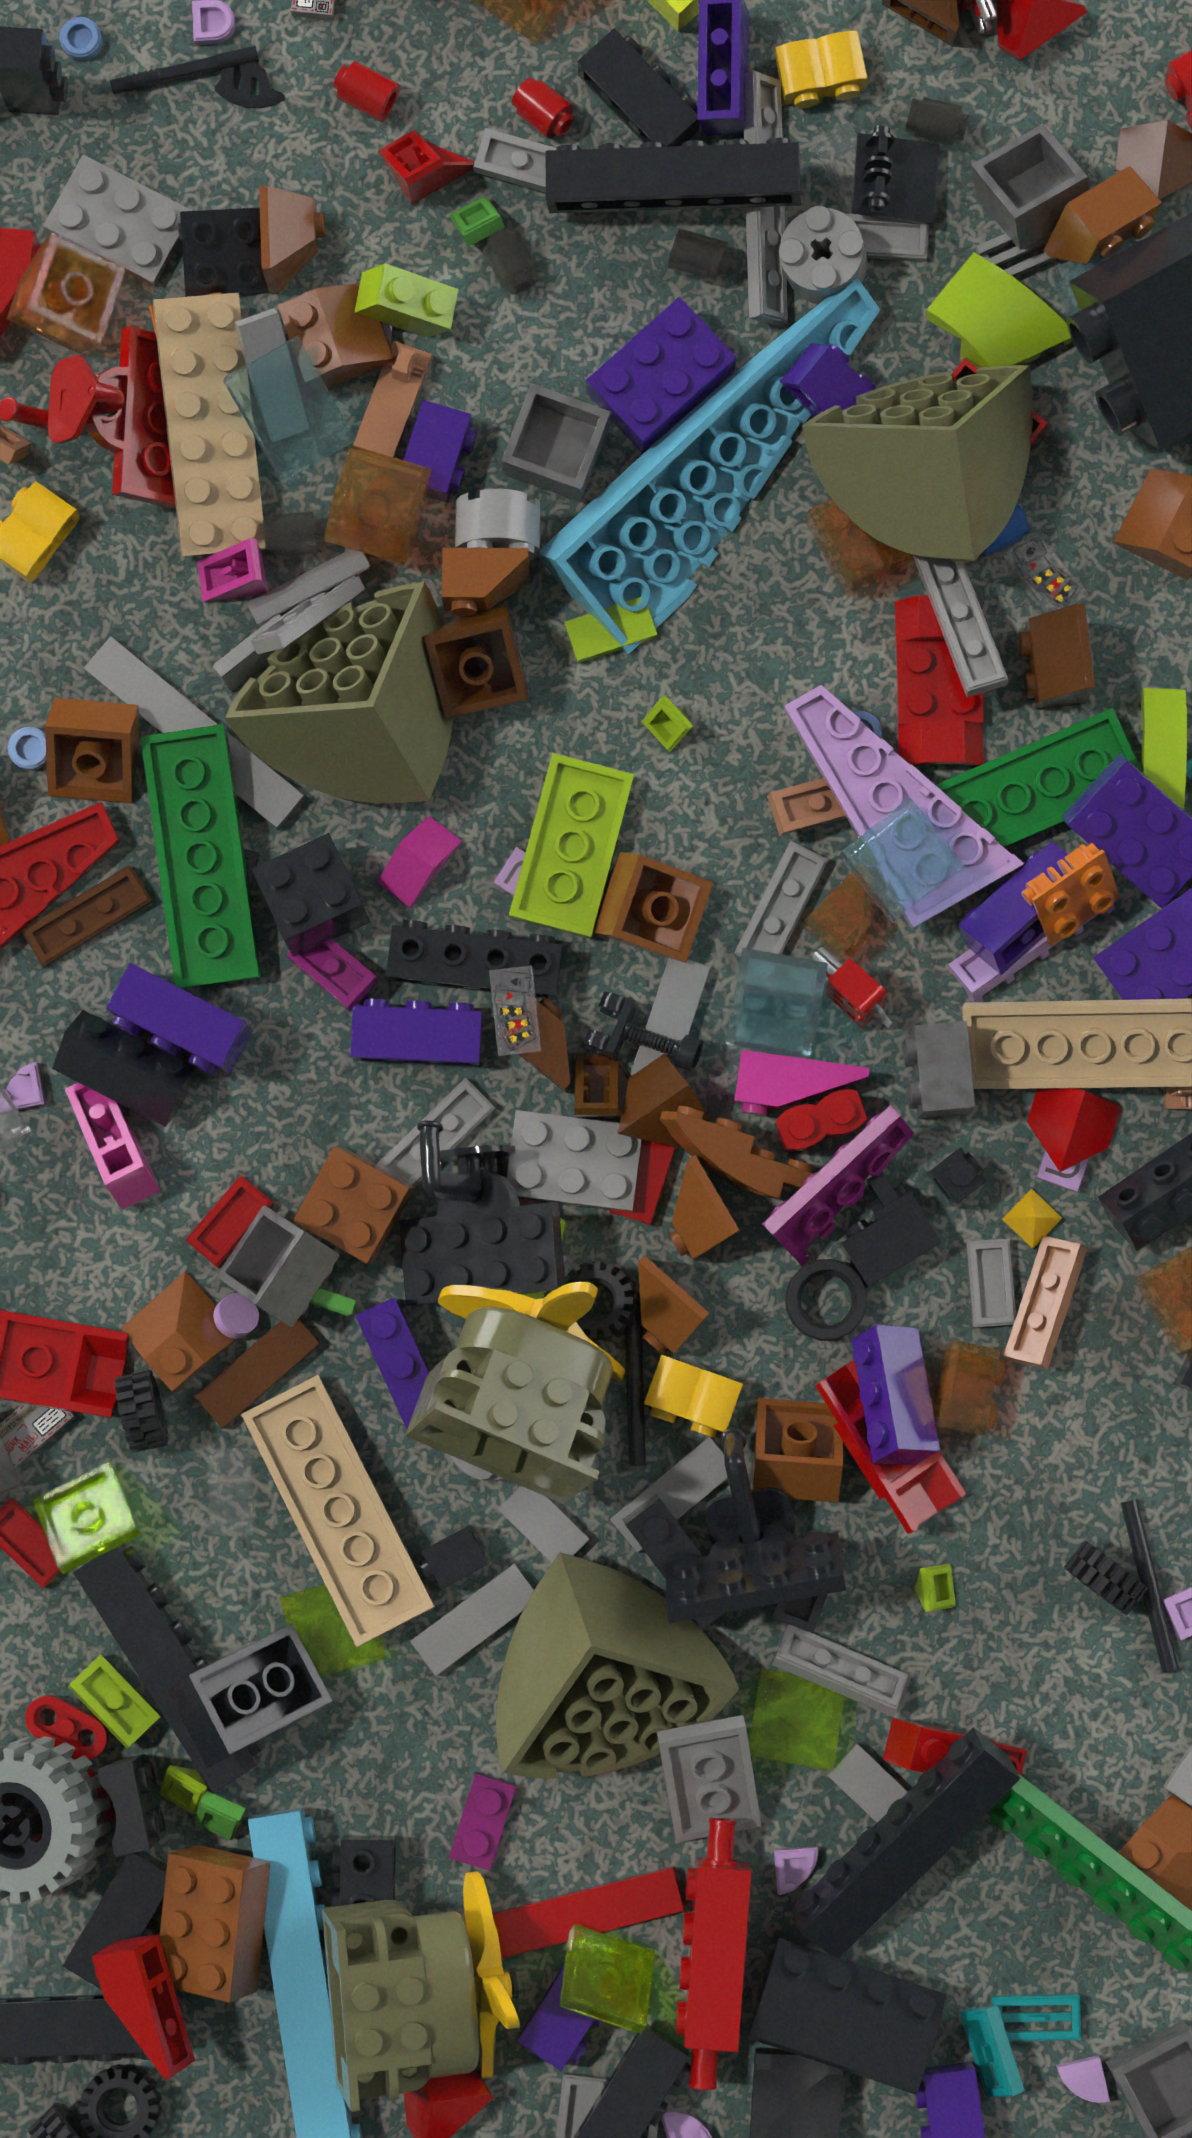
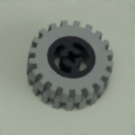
[0,1736,112,1903]

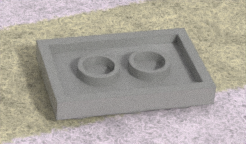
[43,155,192,287]
[507,1110,642,1213]
[657,1715,762,1843]

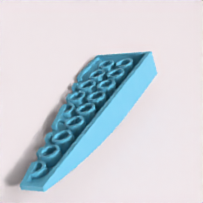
[538,277,880,654]

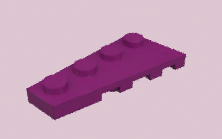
[763,1105,914,1266]

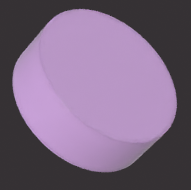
[213,1293,259,1339]

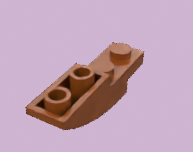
[660,1105,814,1199]

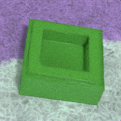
[449,196,505,247]
[311,1288,359,1317]
[194,1790,246,1841]

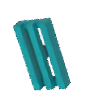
[991,1993,1081,2041]
[960,2005,1025,2097]

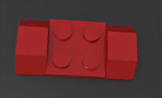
[895,595,984,767]
[0,1310,129,1419]
[814,1360,966,1534]

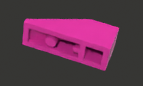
[734,1050,870,1116]
[65,1083,160,1210]

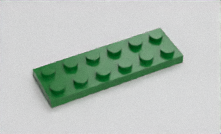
[936,708,1142,848]
[140,724,261,989]
[987,1774,1192,1973]

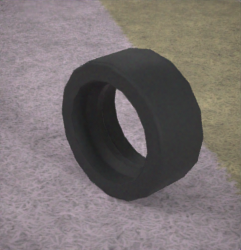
[785,1259,867,1341]

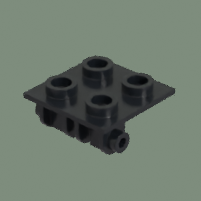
[851,126,939,225]
[178,207,269,297]

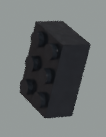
[167,1624,333,1769]

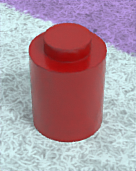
[333,61,400,122]

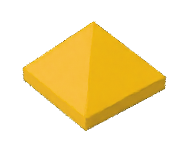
[1001,1188,1062,1249]

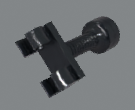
[583,992,703,1072]

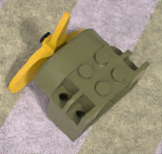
[405,1282,625,1504]
[322,1871,520,2112]

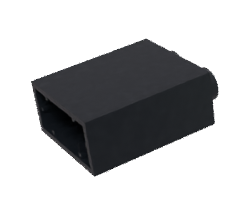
[1066,213,1192,450]

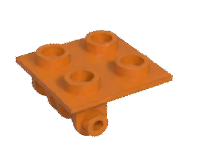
[1021,843,1120,946]

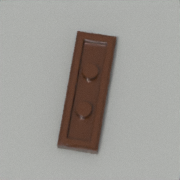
[21,865,153,968]
[194,1318,321,1429]

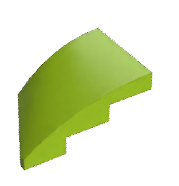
[926,252,1072,367]

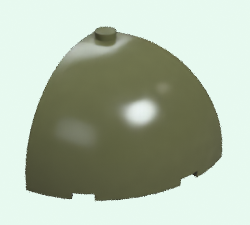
[802,365,1033,563]
[225,582,453,803]
[496,1552,739,1779]

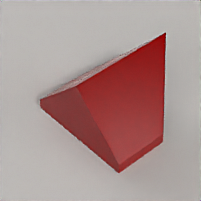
[997,0,1088,60]
[378,130,475,205]
[1026,1088,1121,1172]
[404,2069,494,2138]

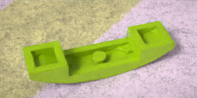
[1140,688,1187,810]

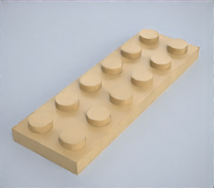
[153,293,266,557]
[962,999,1192,1089]
[241,1375,435,1647]

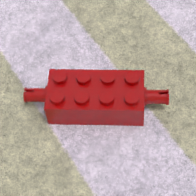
[676,1817,751,2090]

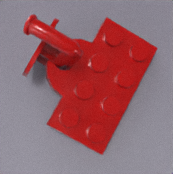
[0,326,176,509]

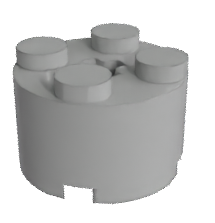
[779,206,867,304]
[455,489,540,562]

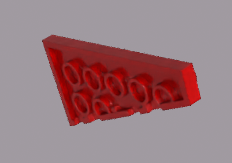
[0,802,120,950]

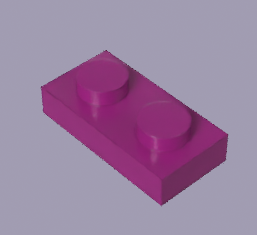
[286,939,379,1012]
[449,1772,517,1871]

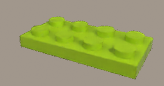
[509,752,634,939]

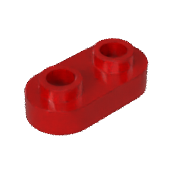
[25,1695,109,1760]

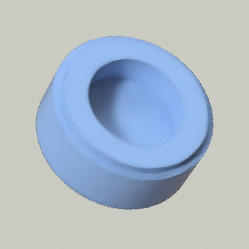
[8,727,47,771]

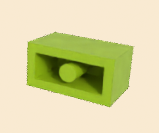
[354,263,458,337]

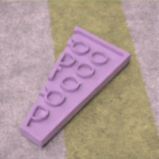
[783,685,1024,929]

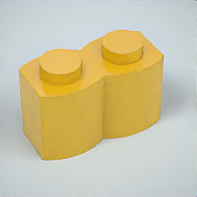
[775,31,867,109]
[0,481,81,584]
[644,1355,743,1438]

